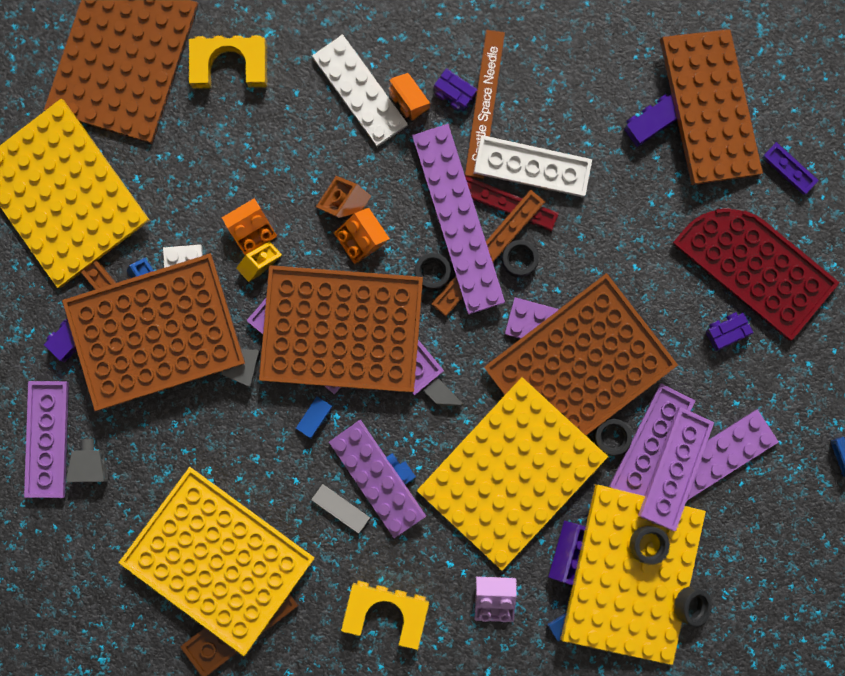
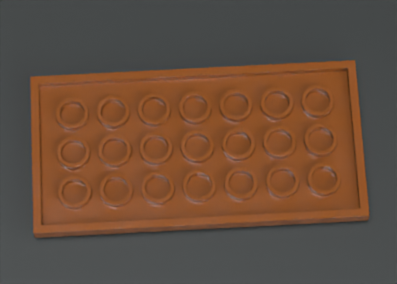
[660,29,763,185]

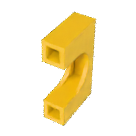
[189,35,267,88]
[341,581,429,650]

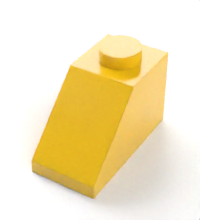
[236,241,282,282]

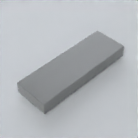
[312,484,370,533]

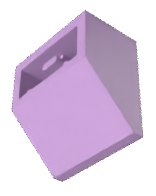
[475,577,516,622]

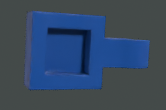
[386,453,416,484]

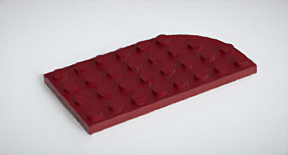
[672,208,840,341]

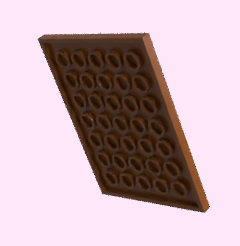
[44,0,198,144]
[62,253,245,411]
[259,265,423,393]
[484,273,678,436]

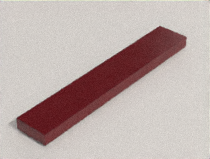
[465,176,559,231]

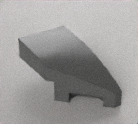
[423,377,464,407]

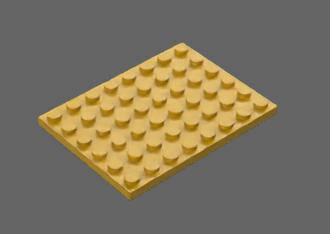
[0,99,150,288]
[417,377,608,570]
[119,467,315,656]
[561,484,706,665]

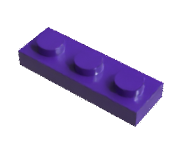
[762,142,819,195]

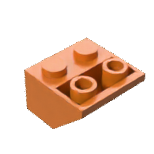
[389,73,430,121]
[222,198,277,255]
[334,208,390,264]

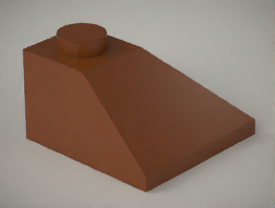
[316,176,371,218]

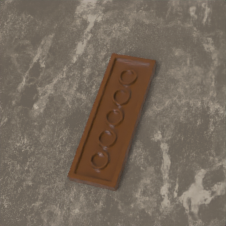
[180,594,298,676]

